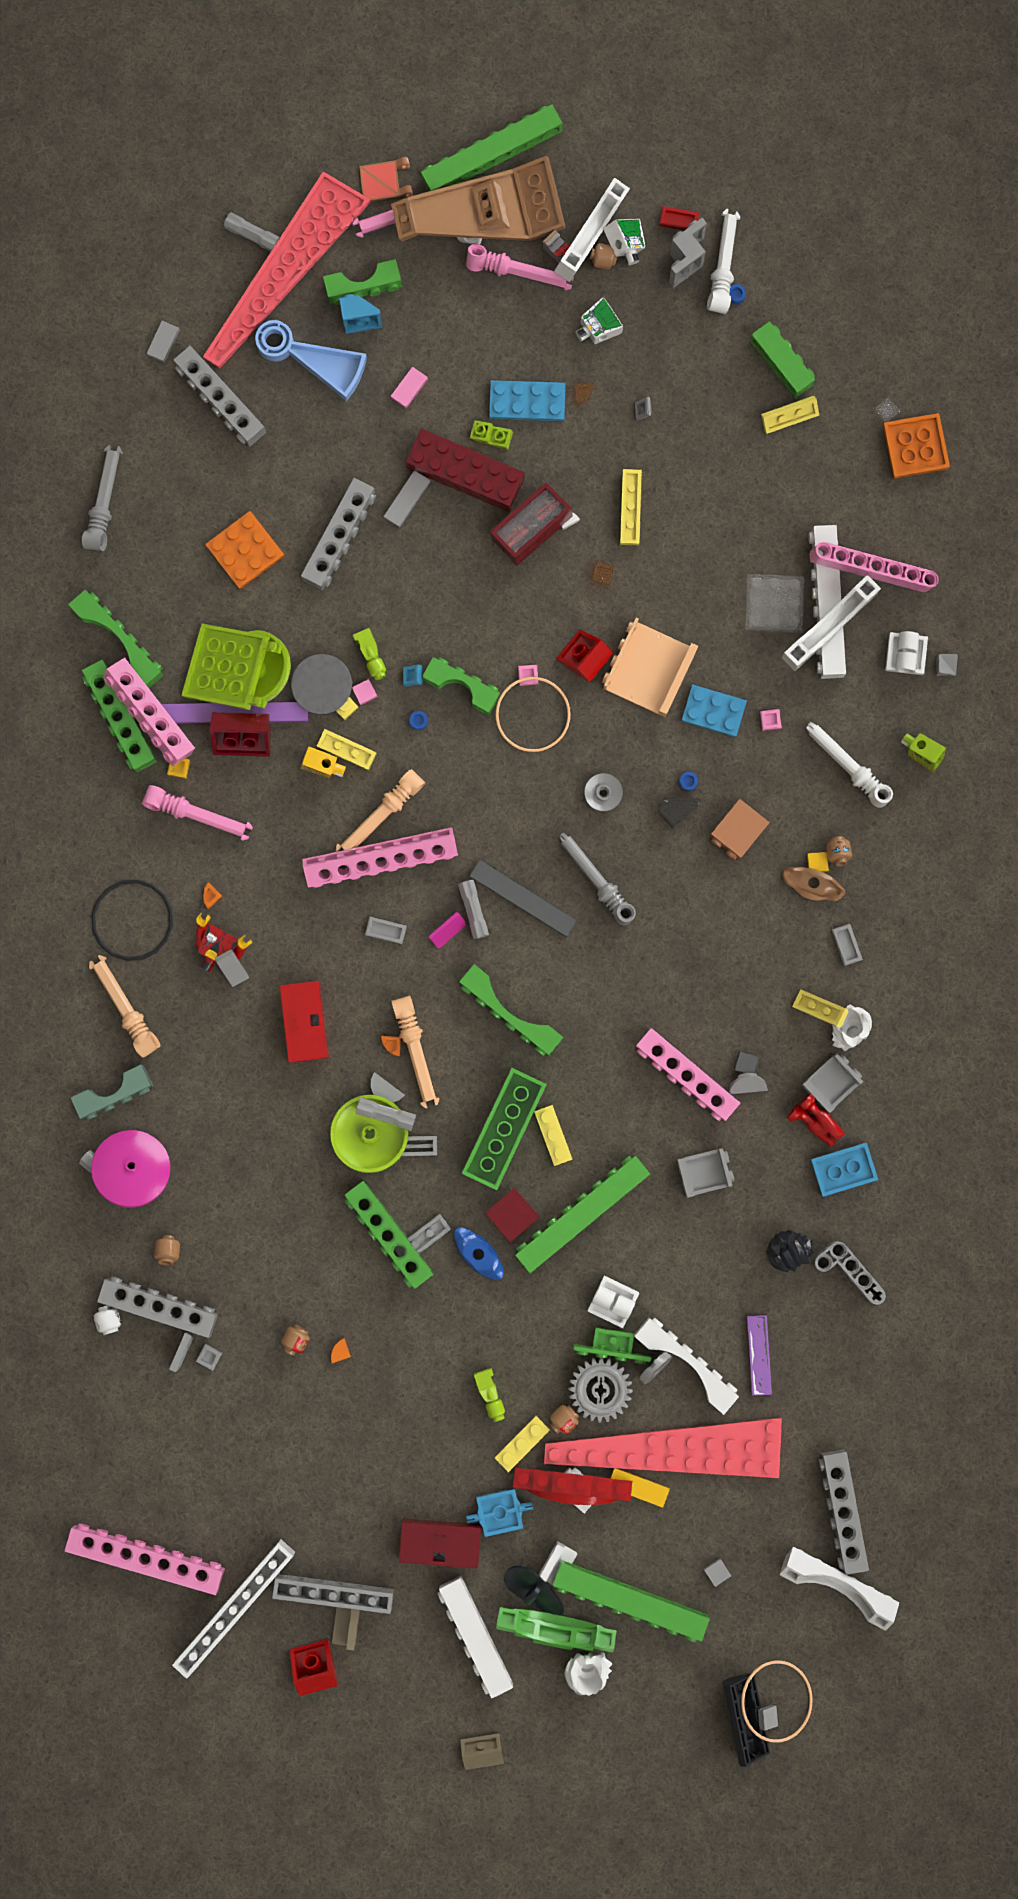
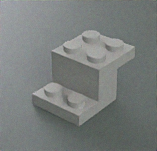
[669,218,707,288]

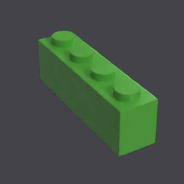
[750,321,815,399]

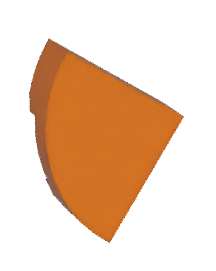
[203,882,222,909]
[381,1036,401,1056]
[331,1338,351,1363]

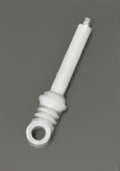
[707,209,740,314]
[806,722,893,808]

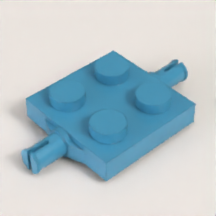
[466,1488,533,1537]

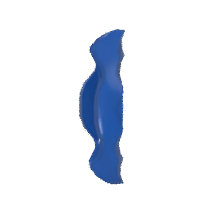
[453,1227,504,1281]

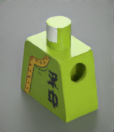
[901,733,946,773]

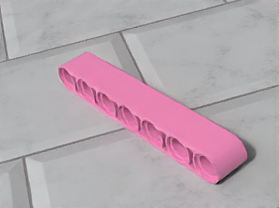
[810,542,938,592]

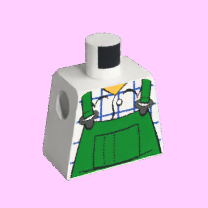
[603,219,645,265]
[575,297,623,344]

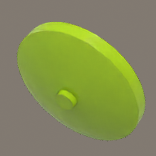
[249,630,291,706]
[331,1095,408,1173]

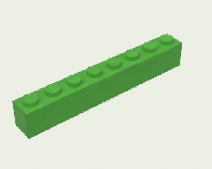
[421,105,563,192]
[515,1155,650,1273]
[552,1559,710,1642]

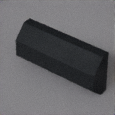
[722,1673,770,1767]

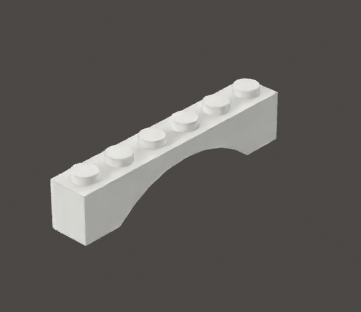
[554,178,630,282]
[782,575,881,671]
[634,1317,739,1414]
[780,1547,899,1631]

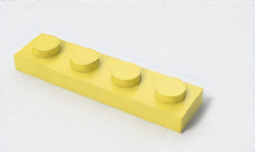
[620,469,642,546]

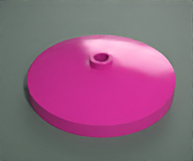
[91,1130,170,1208]

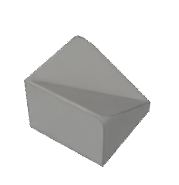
[936,654,958,676]

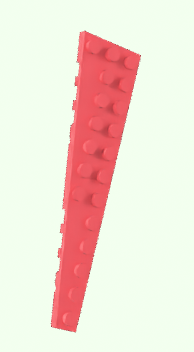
[203,172,371,369]
[544,1418,782,1478]

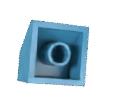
[339,294,382,334]

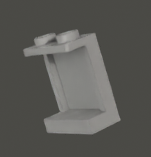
[801,1053,863,1113]
[676,1148,735,1198]

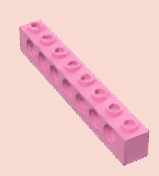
[302,827,458,888]
[65,1523,225,1595]

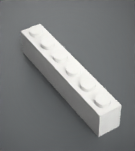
[438,1575,513,1698]

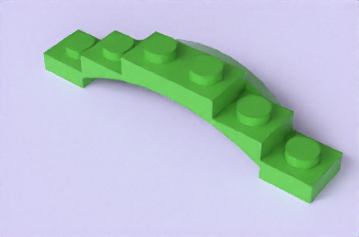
[496,1607,617,1653]

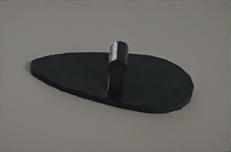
[504,1566,564,1616]

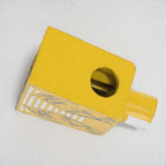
[300,747,346,778]

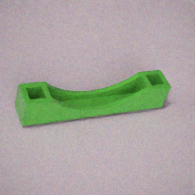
[68,590,164,688]
[460,964,564,1056]

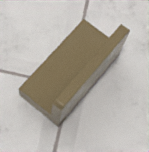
[332,1607,360,1651]
[460,1733,504,1770]

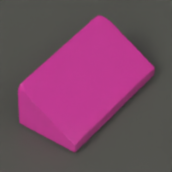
[429,912,466,949]

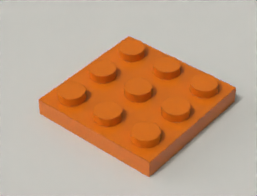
[883,413,950,479]
[205,511,285,589]

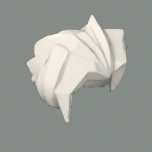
[832,1004,872,1051]
[564,1652,612,1696]

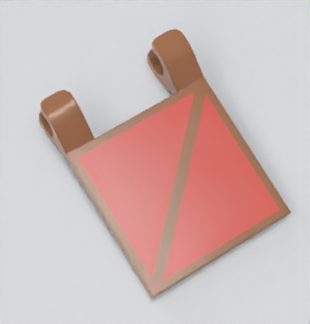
[359,157,413,202]

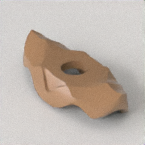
[782,867,845,901]

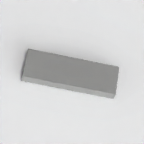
[384,470,430,528]
[394,1214,451,1257]

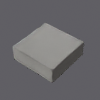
[196,1344,223,1371]
[704,1558,731,1587]
[758,1705,778,1731]

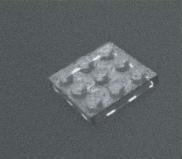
[745,574,804,634]

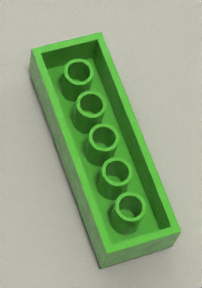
[462,1068,547,1190]

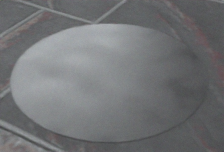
[291,654,352,714]

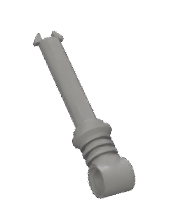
[82,445,123,551]
[559,833,636,926]

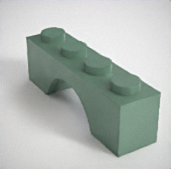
[71,1065,153,1121]

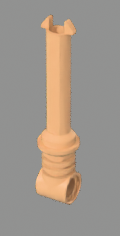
[336,769,425,852]
[89,955,160,1058]
[392,996,439,1108]

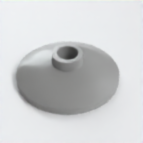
[585,773,623,811]

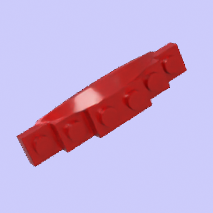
[513,1468,633,1505]

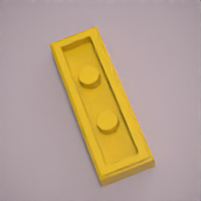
[610,1468,670,1508]

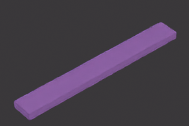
[161,702,309,724]

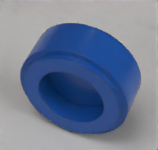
[729,284,746,304]
[409,711,428,730]
[679,772,698,791]

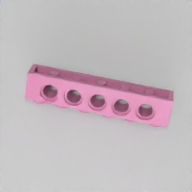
[103,658,195,766]
[635,1028,740,1121]

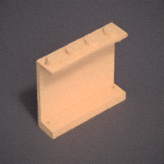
[602,618,698,717]

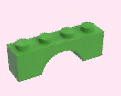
[323,259,402,305]
[422,657,500,716]

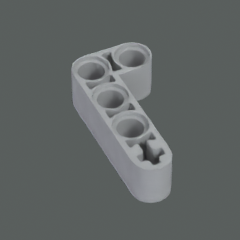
[813,1241,886,1305]

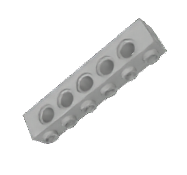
[173,346,266,447]
[301,478,376,591]
[97,1276,218,1338]
[819,1449,869,1575]
[272,1574,394,1614]

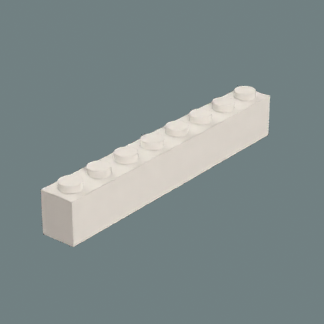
[809,525,846,679]
[172,1539,295,1679]

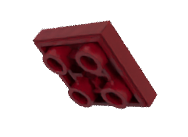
[485,1188,539,1243]

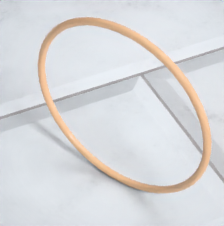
[496,677,570,752]
[741,1661,812,1742]

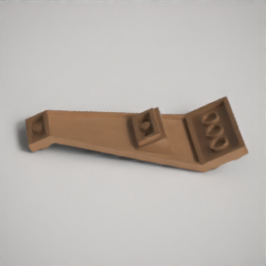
[391,156,566,242]

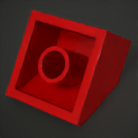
[556,630,613,682]
[290,1639,338,1696]

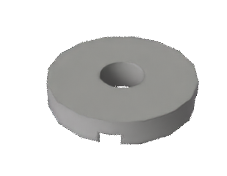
[640,1352,672,1385]

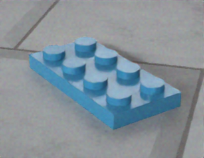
[489,380,565,421]

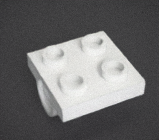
[885,631,928,675]
[587,1276,639,1328]

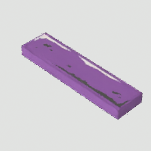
[747,1315,772,1396]

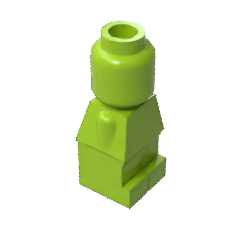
[353,628,386,680]
[474,1368,505,1422]

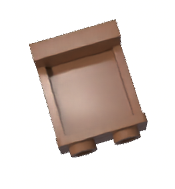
[710,799,770,860]

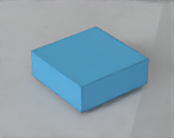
[403,665,422,687]

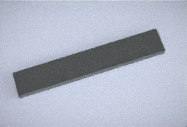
[470,860,577,937]

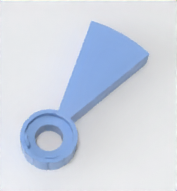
[255,320,367,401]

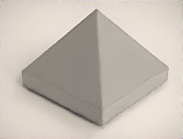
[635,397,652,421]

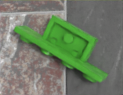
[573,1327,651,1364]

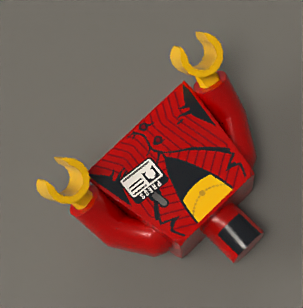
[196,913,252,972]

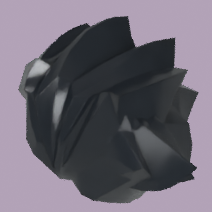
[766,1230,814,1273]

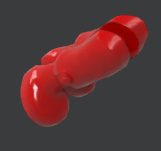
[787,1093,845,1147]

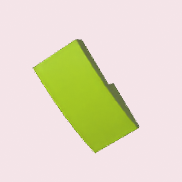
[470,420,513,450]

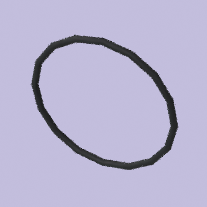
[92,880,173,961]

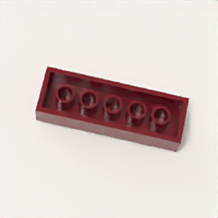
[406,429,525,512]

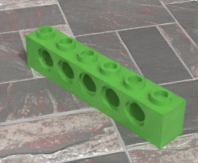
[82,660,157,773]
[345,1181,434,1289]

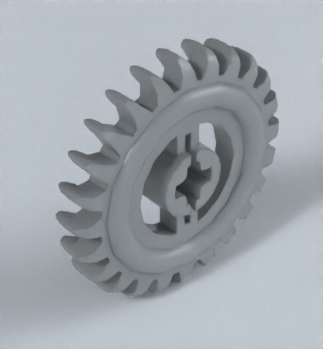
[568,1358,633,1423]

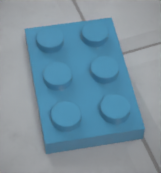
[681,684,747,738]
[810,1143,878,1197]

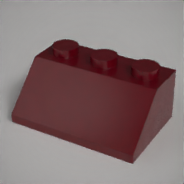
[210,712,271,757]

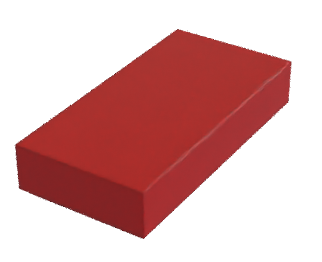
[659,206,699,231]

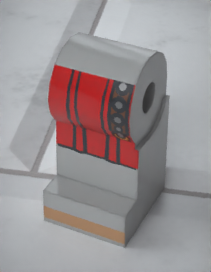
[543,230,570,263]

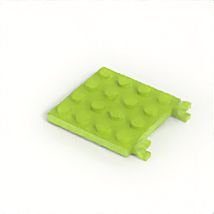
[181,624,282,711]

